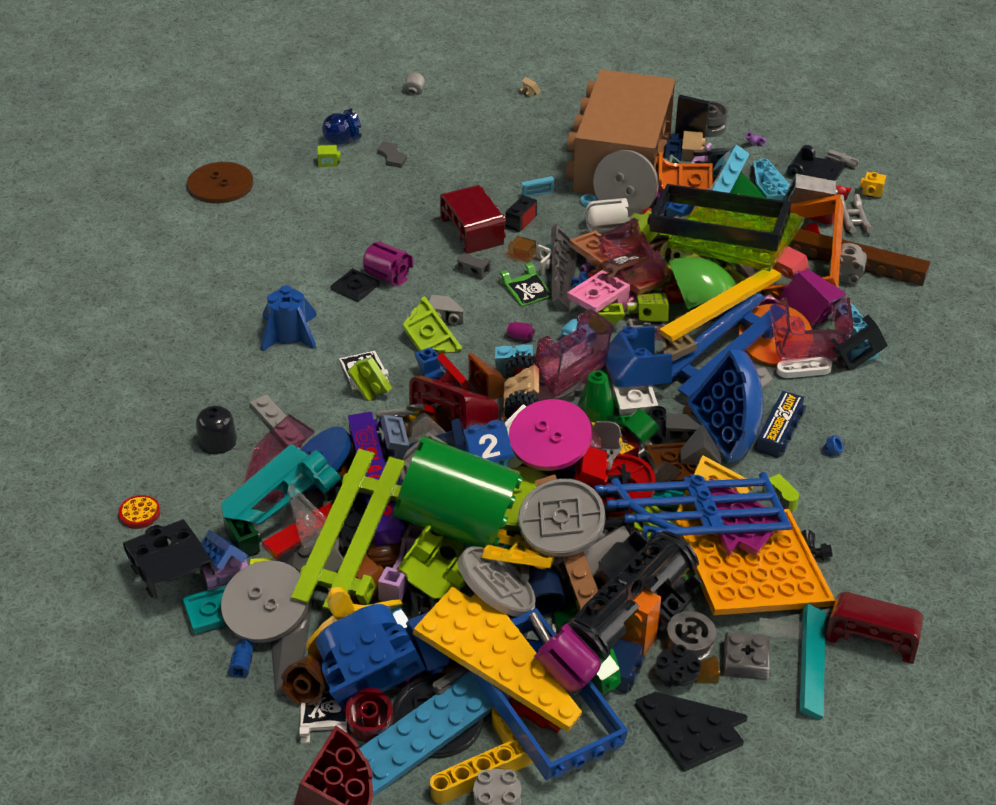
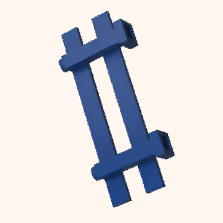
[658,292,788,398]

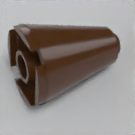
[281,649,327,705]

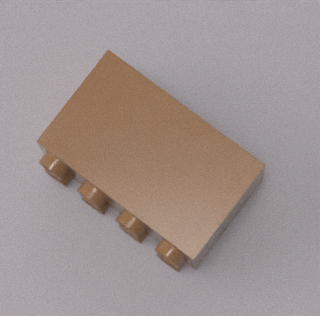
[566,69,675,195]

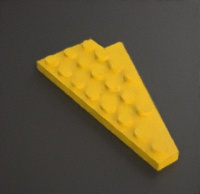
[413,587,582,732]

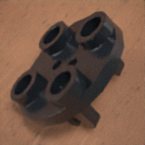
[655,644,702,687]

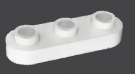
[776,357,832,378]

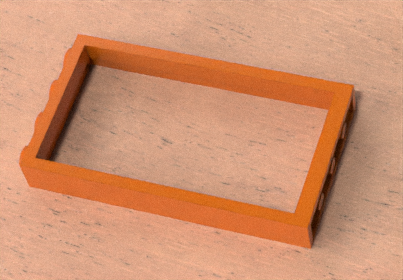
[763,194,844,300]

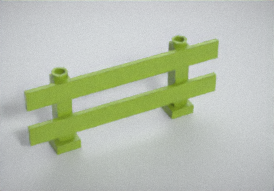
[291,449,405,610]

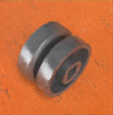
[706,101,728,137]

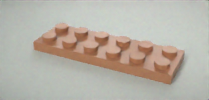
[569,230,666,295]

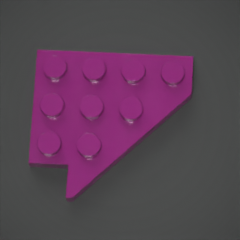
[709,478,780,557]

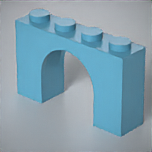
[692,145,749,211]

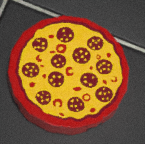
[118,495,160,529]

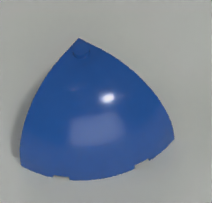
[687,349,764,462]

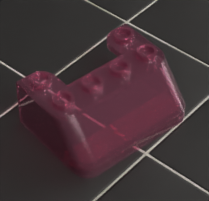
[535,309,613,396]

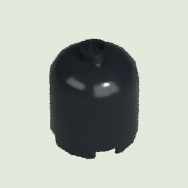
[196,405,237,454]

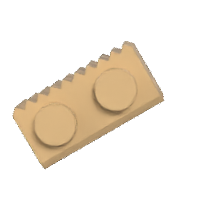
[681,131,706,161]

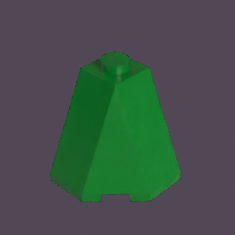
[574,630,621,695]

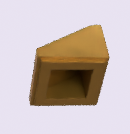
[696,656,720,683]

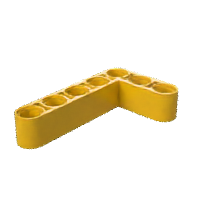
[430,706,533,804]

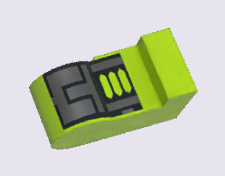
[762,474,799,512]

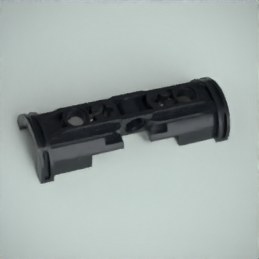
[558,531,699,660]

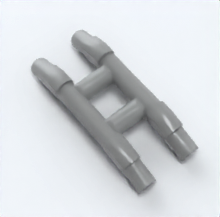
[840,194,873,234]

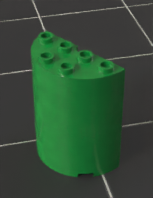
[392,435,523,548]

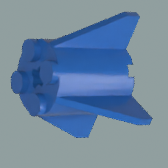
[261,285,316,351]

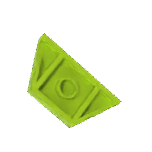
[402,296,462,354]

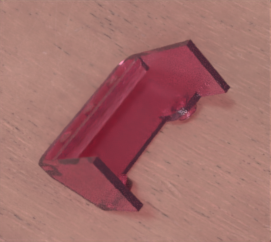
[770,297,854,360]
[242,414,315,503]

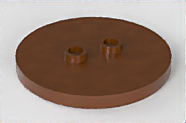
[187,162,253,204]

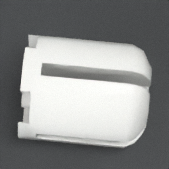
[585,198,630,234]

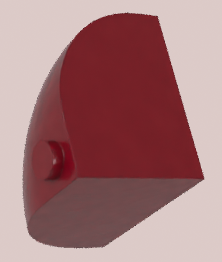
[294,726,373,805]

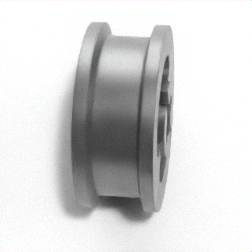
[665,611,716,660]

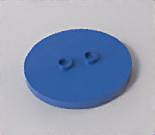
[300,426,352,493]

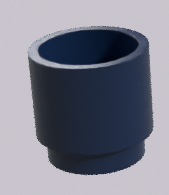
[528,564,566,615]

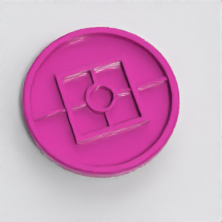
[509,399,592,471]

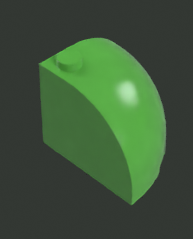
[669,257,737,310]

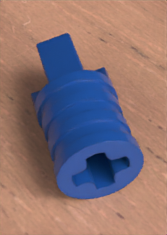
[228,639,253,678]

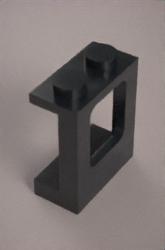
[831,315,888,371]

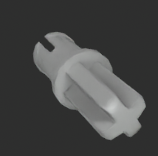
[827,150,859,169]

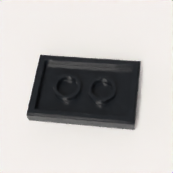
[675,95,710,142]

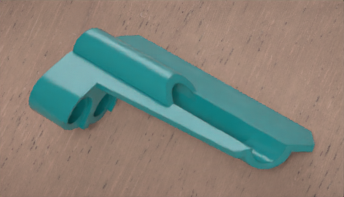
[221,444,341,524]

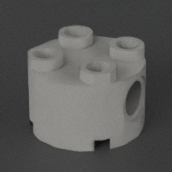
[829,243,867,284]
[473,769,522,805]

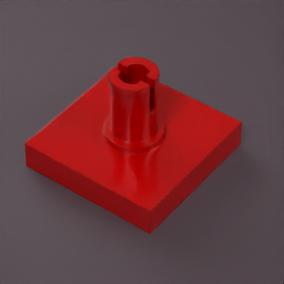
[437,352,472,391]

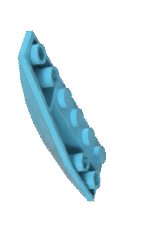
[753,158,790,201]

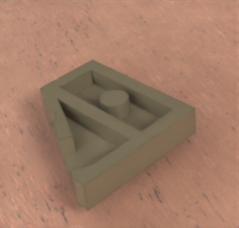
[662,334,697,361]

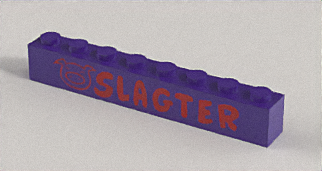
[348,412,405,546]

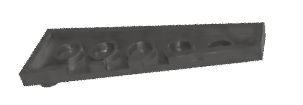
[550,224,578,312]

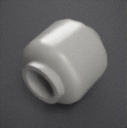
[404,72,425,95]

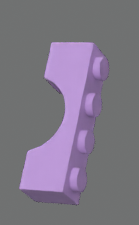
[378,524,425,601]

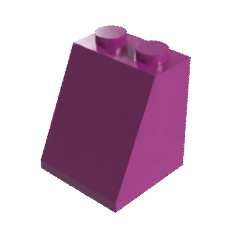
[779,269,846,327]

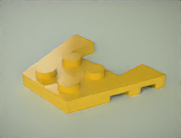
[482,529,556,569]

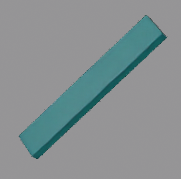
[800,604,826,720]

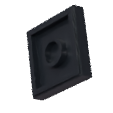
[330,268,380,302]

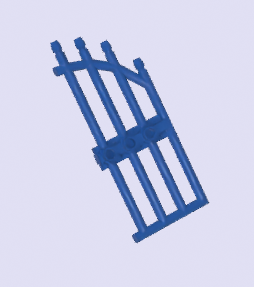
[594,472,792,536]

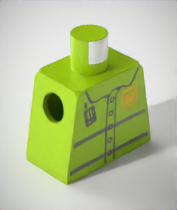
[627,293,669,321]

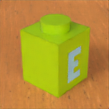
[318,145,341,167]

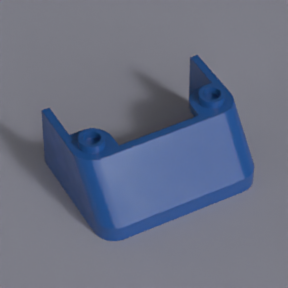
[601,325,672,388]

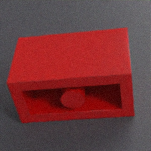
[574,446,609,489]

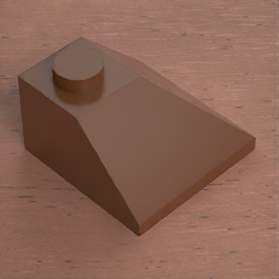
[468,352,507,400]

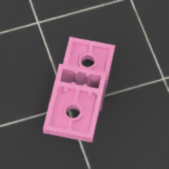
[567,270,650,313]

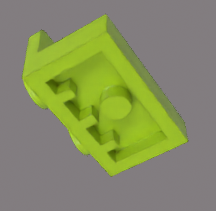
[347,357,392,401]

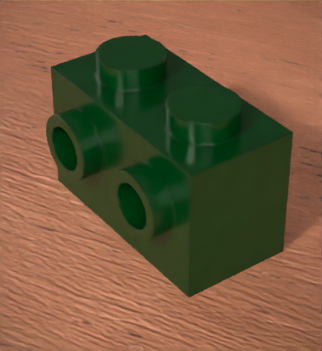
[223,517,262,556]

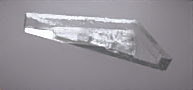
[287,484,327,554]

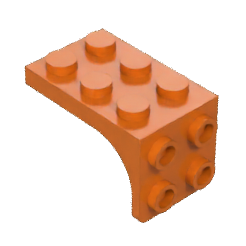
[656,152,713,191]

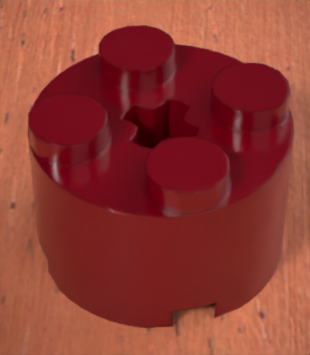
[346,688,394,743]

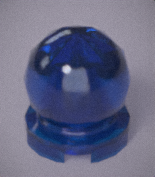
[322,108,362,144]

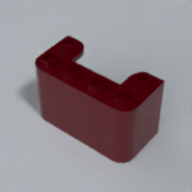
[440,185,506,254]

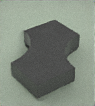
[377,141,407,168]

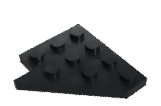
[635,692,748,772]

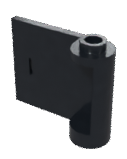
[787,145,846,181]

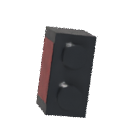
[505,195,537,232]

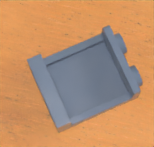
[380,414,410,461]

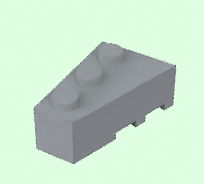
[558,526,630,585]

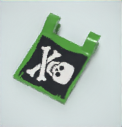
[499,262,552,307]

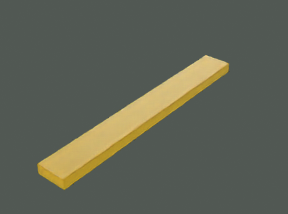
[659,266,781,342]

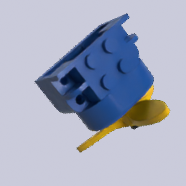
[306,587,426,711]

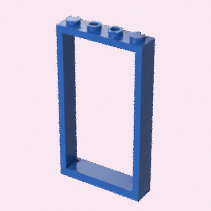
[468,608,628,781]

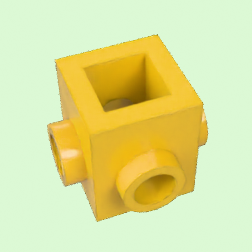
[860,172,886,198]

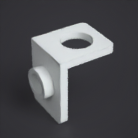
[537,245,552,275]

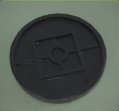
[393,673,484,758]

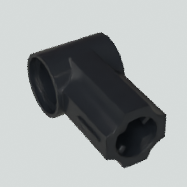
[649,406,666,444]

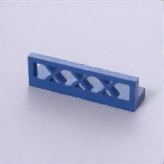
[201,530,248,570]

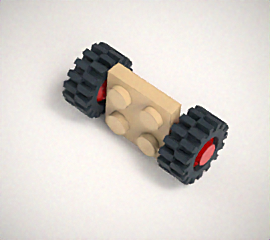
[504,352,540,420]

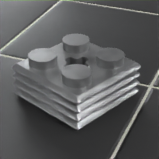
[724,632,770,679]

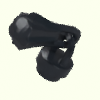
[801,529,833,560]

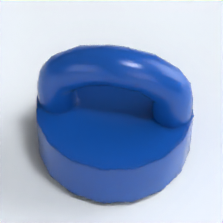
[823,435,844,456]

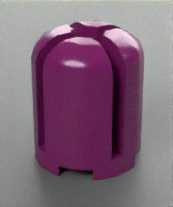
[363,242,414,286]
[534,624,601,692]

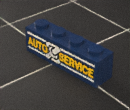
[756,390,806,458]

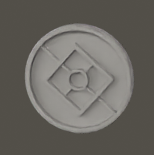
[593,150,659,217]
[518,479,605,557]
[458,547,535,617]
[221,560,309,643]

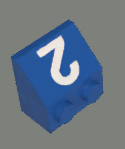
[463,420,514,462]

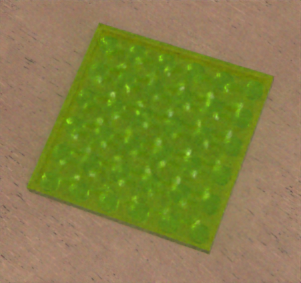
[667,206,805,271]

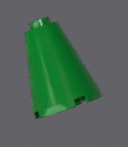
[577,370,615,423]

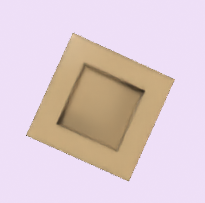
[520,77,541,97]

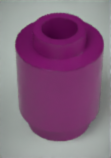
[507,321,535,342]

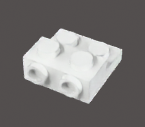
[612,384,658,415]

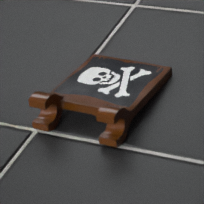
[588,253,648,278]

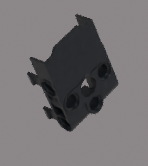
[123,519,215,598]
[593,530,703,635]

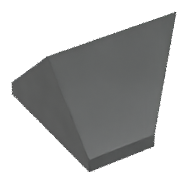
[680,423,721,465]

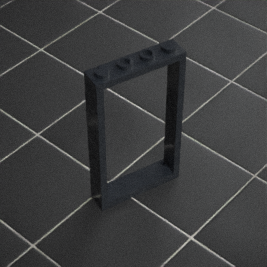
[647,184,791,251]

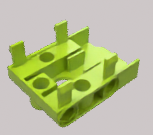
[397,525,498,599]

